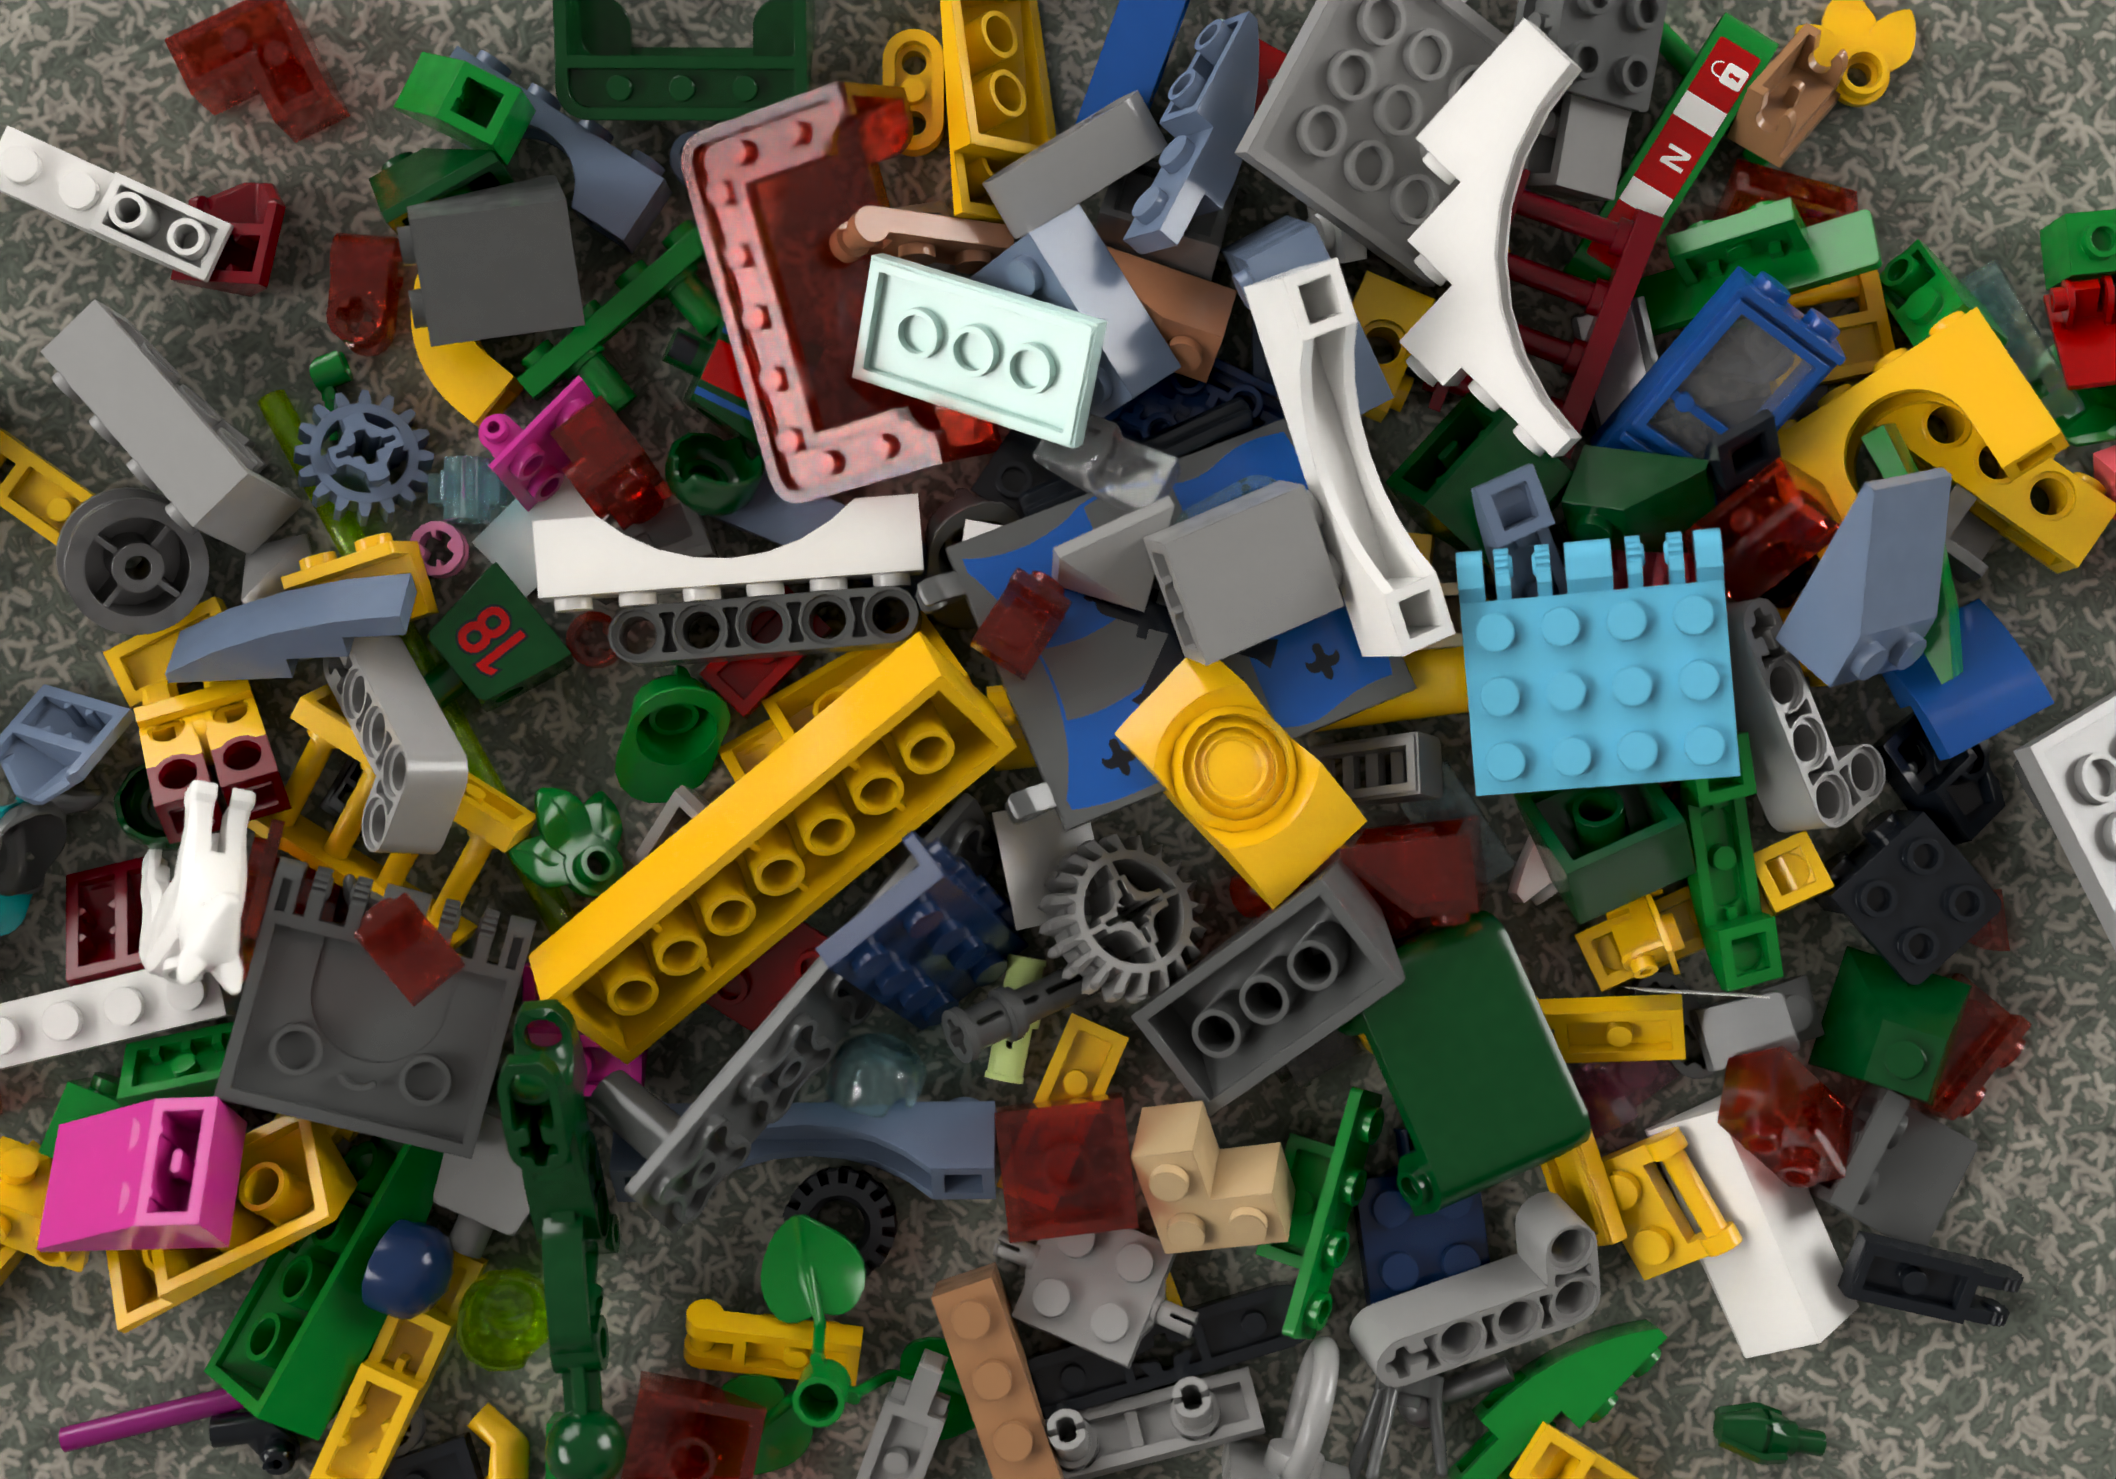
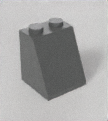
[397,175,585,347]

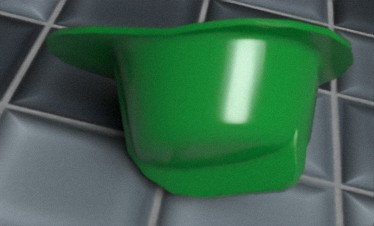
[615,665,731,803]

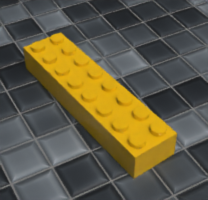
[528,632,1017,1065]

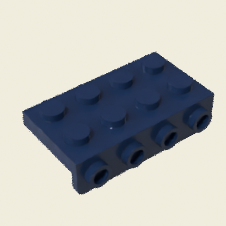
[816,830,1029,1031]

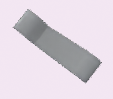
[1726,598,1886,833]
[323,635,468,855]
[1349,1191,1601,1387]

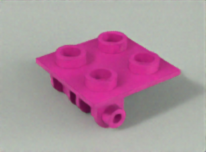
[478,375,613,512]

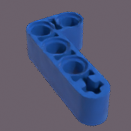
[1076,0,1190,124]

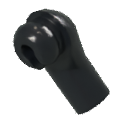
[209,1412,300,1475]

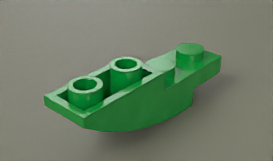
[1447,1319,1668,1479]

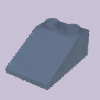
[1775,467,1952,687]

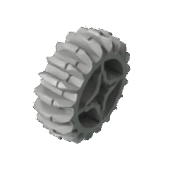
[1038,833,1207,1004]

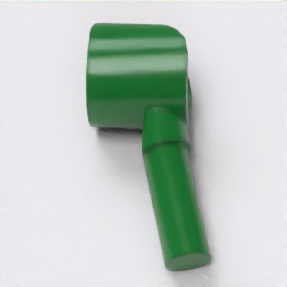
[309,351,354,441]

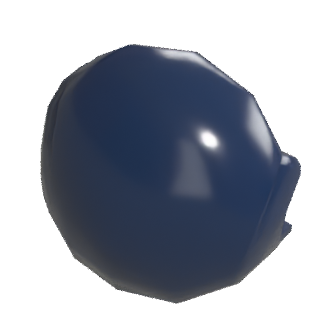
[362,1219,454,1319]

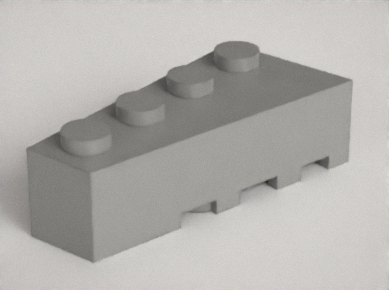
[40,299,304,555]

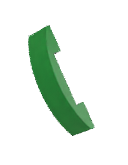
[1679,730,1784,992]

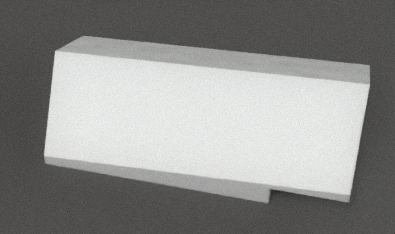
[1645,1079,1859,1358]

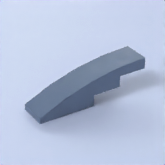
[165,573,417,683]

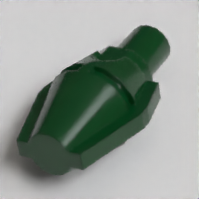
[1713,1402,1827,1465]

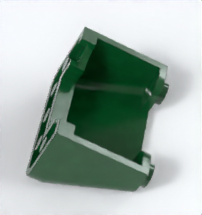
[1337,910,1591,1216]

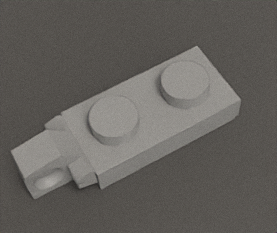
[856,1348,951,1479]

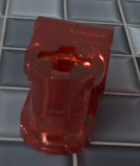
[326,233,404,357]

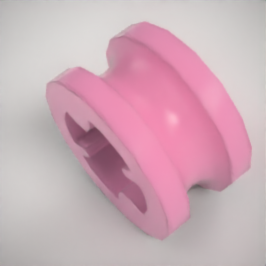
[410,521,469,579]

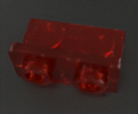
[1917,973,2032,1121]

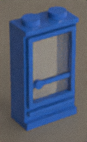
[1590,266,1847,459]

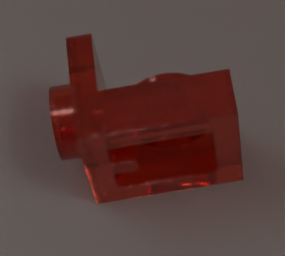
[970,568,1072,680]

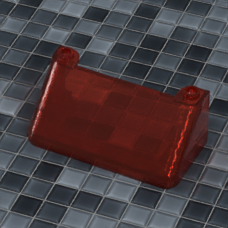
[681,81,1002,504]

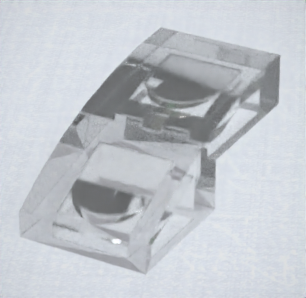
[1033,413,1182,513]

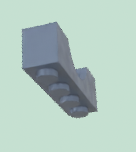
[450,46,672,254]

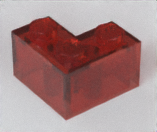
[164,0,350,143]

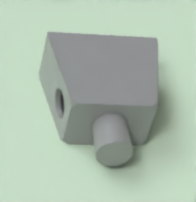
[433,1104,531,1259]

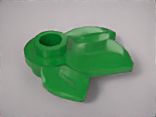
[509,787,623,898]

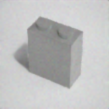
[1143,480,1345,666]

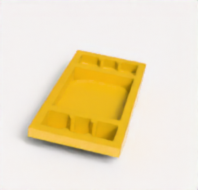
[1114,658,1367,910]

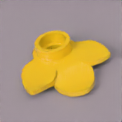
[1795,0,1916,107]

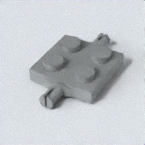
[993,1199,1199,1369]

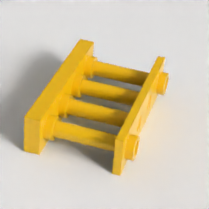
[247,684,536,952]

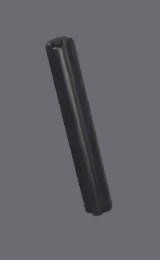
[1019,397,1255,517]

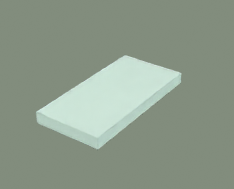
[852,253,1107,449]

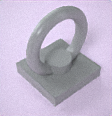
[1221,1336,1351,1479]

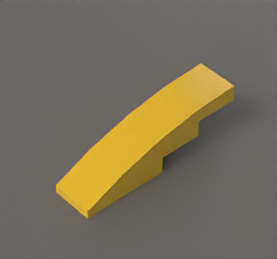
[309,1250,489,1479]

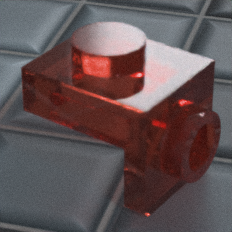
[354,893,465,1007]

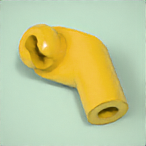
[467,1402,530,1479]

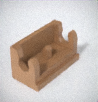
[1727,23,1848,168]

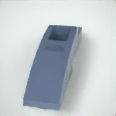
[1123,11,1259,255]

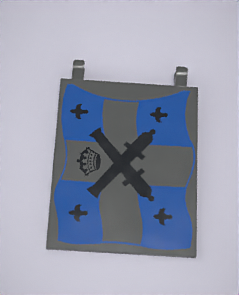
[916,418,1417,832]

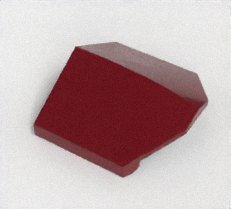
[171,182,286,297]
[66,856,171,986]

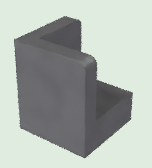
[1945,483,1998,584]

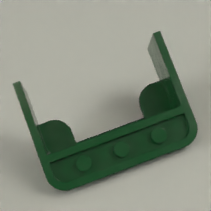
[553,0,815,121]

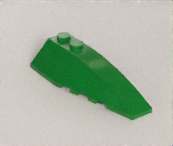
[204,1136,444,1441]

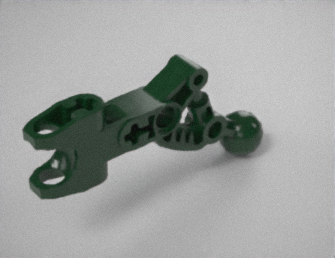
[497,999,627,1479]

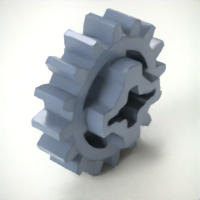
[293,390,434,526]

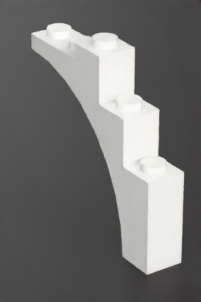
[1399,18,1582,457]

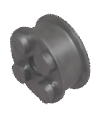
[56,487,209,635]

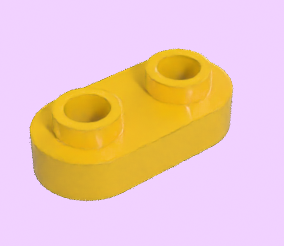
[882,29,945,157]

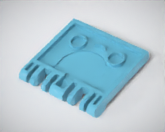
[1456,528,1740,796]

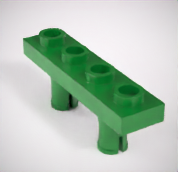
[517,217,731,419]

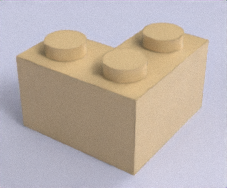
[1131,1100,1296,1254]

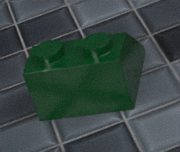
[1513,782,1696,925]

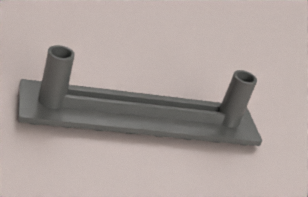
[589,792,1000,1233]

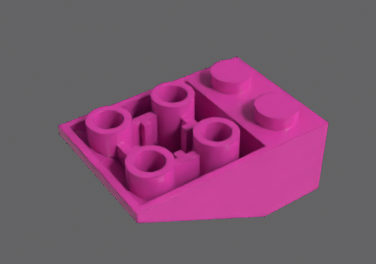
[37,1097,247,1252]

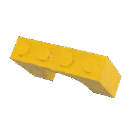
[1772,307,2070,560]

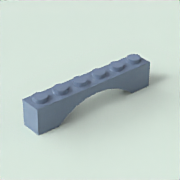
[609,1097,996,1202]

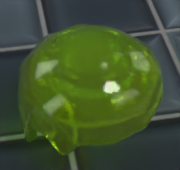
[456,1268,549,1372]

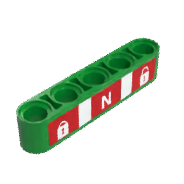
[1563,12,1779,283]

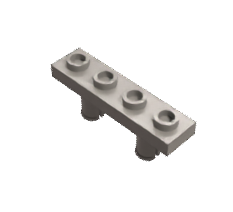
[1044,1367,1266,1479]

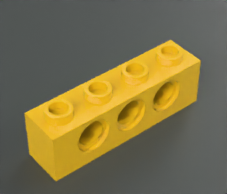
[1869,404,2116,574]

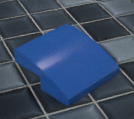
[1881,599,2054,761]

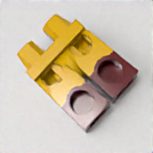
[133,680,292,844]

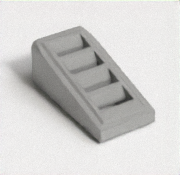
[1309,731,1443,806]

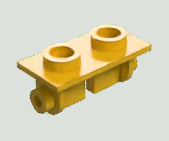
[1605,888,1685,979]

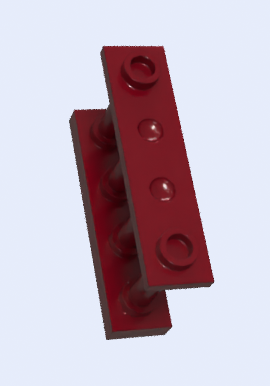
[1421,168,1665,459]

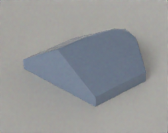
[0,684,136,805]

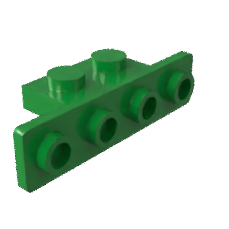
[1633,197,1882,336]
[1255,1086,1384,1339]

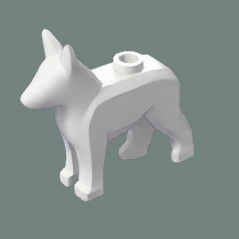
[139,780,256,995]

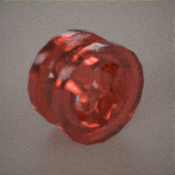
[566,611,620,668]

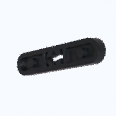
[1026,1281,1306,1419]

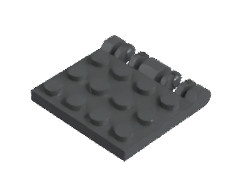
[214,856,537,1159]

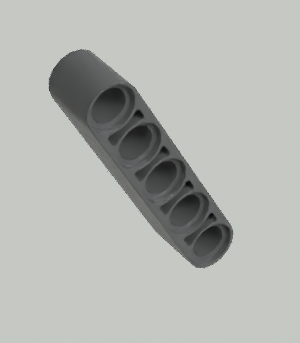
[608,586,922,668]

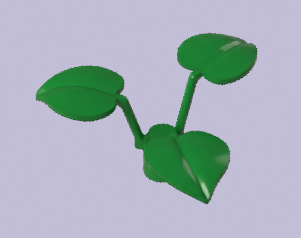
[704,1214,976,1477]

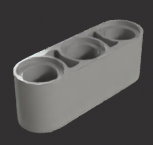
[983,90,1168,239]

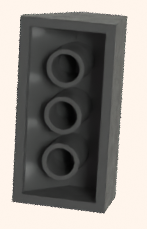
[1131,857,1406,1117]

